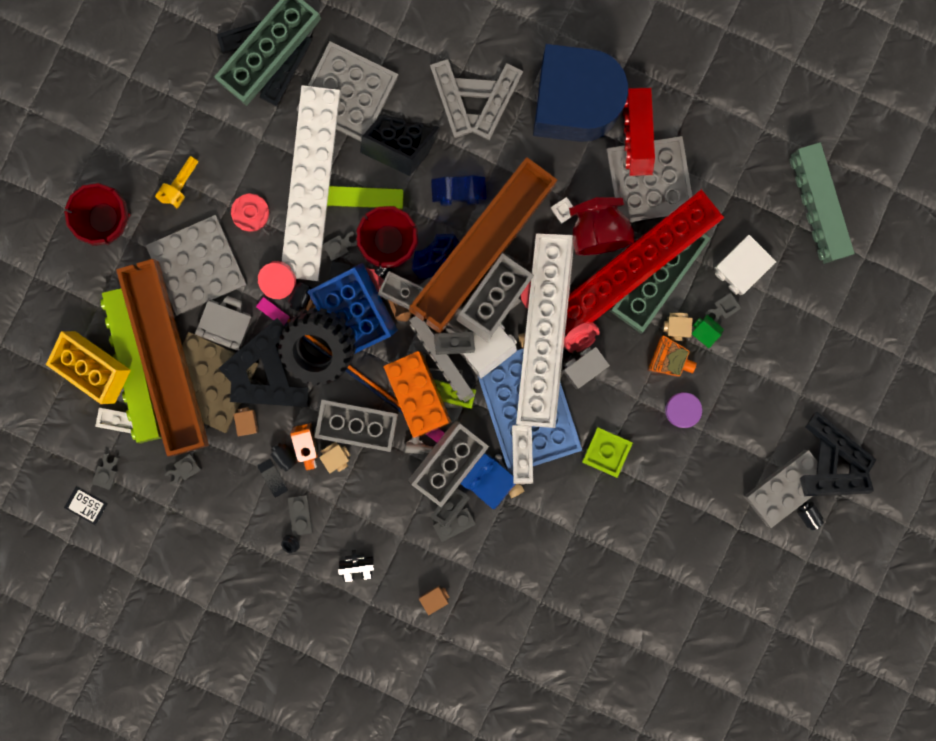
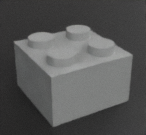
[563,347,610,389]

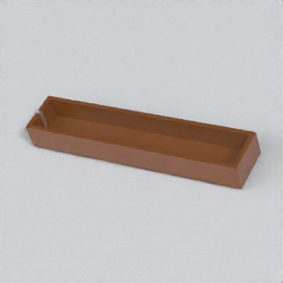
[409,157,557,333]
[116,259,209,456]

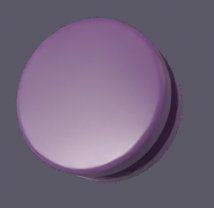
[665,392,702,428]

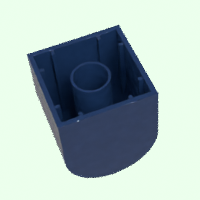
[533,44,628,142]

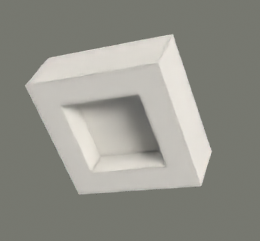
[551,197,573,224]

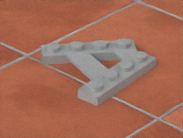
[430,59,523,141]

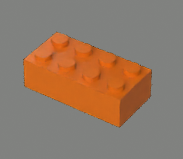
[383,351,452,438]

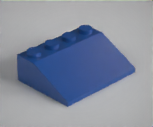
[307,263,398,354]

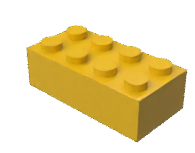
[46,331,131,404]

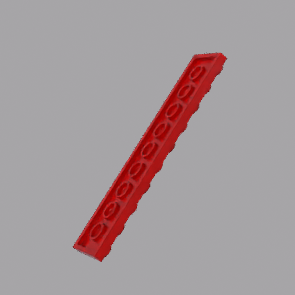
[565,189,724,335]

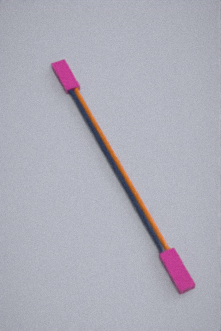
[256,297,445,443]

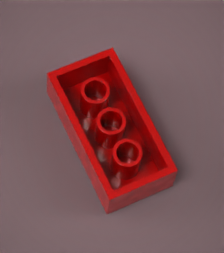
[623,88,655,176]

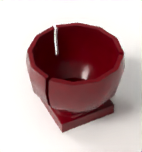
[64,183,131,246]
[569,197,634,256]
[356,206,418,268]

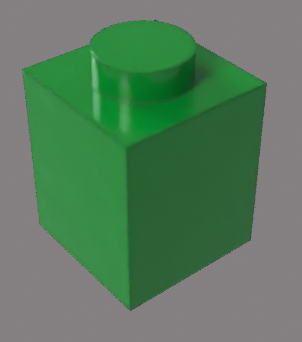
[692,315,724,348]

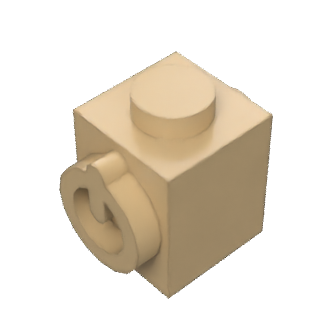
[663,313,692,341]
[319,442,351,474]

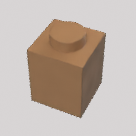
[234,407,259,437]
[419,585,450,616]

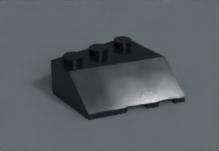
[360,114,440,176]

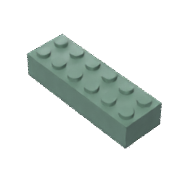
[214,0,321,106]
[790,142,855,264]
[610,234,711,333]

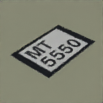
[64,486,107,526]

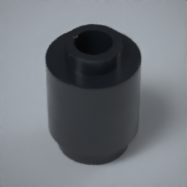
[288,282,312,312]
[270,443,298,472]
[797,501,824,530]

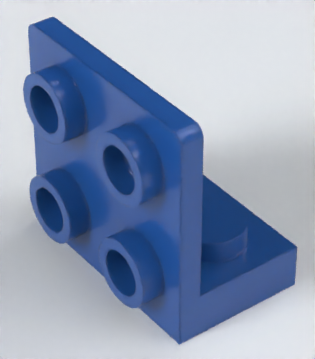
[460,453,516,509]

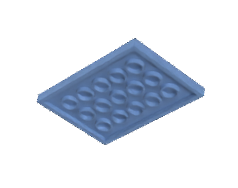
[477,348,582,473]

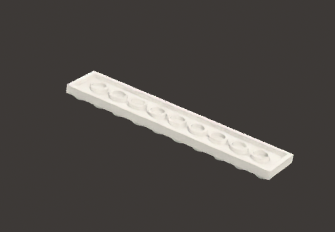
[282,86,340,281]
[516,234,574,428]

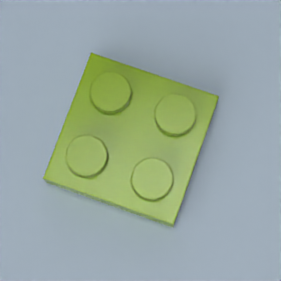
[582,427,633,478]

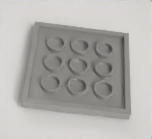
[296,41,399,142]
[606,136,692,223]
[146,215,247,316]

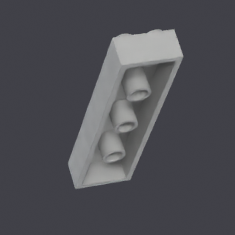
[378,272,468,333]
[409,316,475,402]

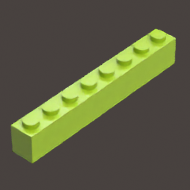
[100,288,162,443]

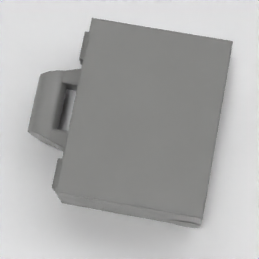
[195,296,253,351]

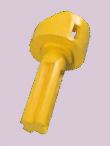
[155,156,199,209]

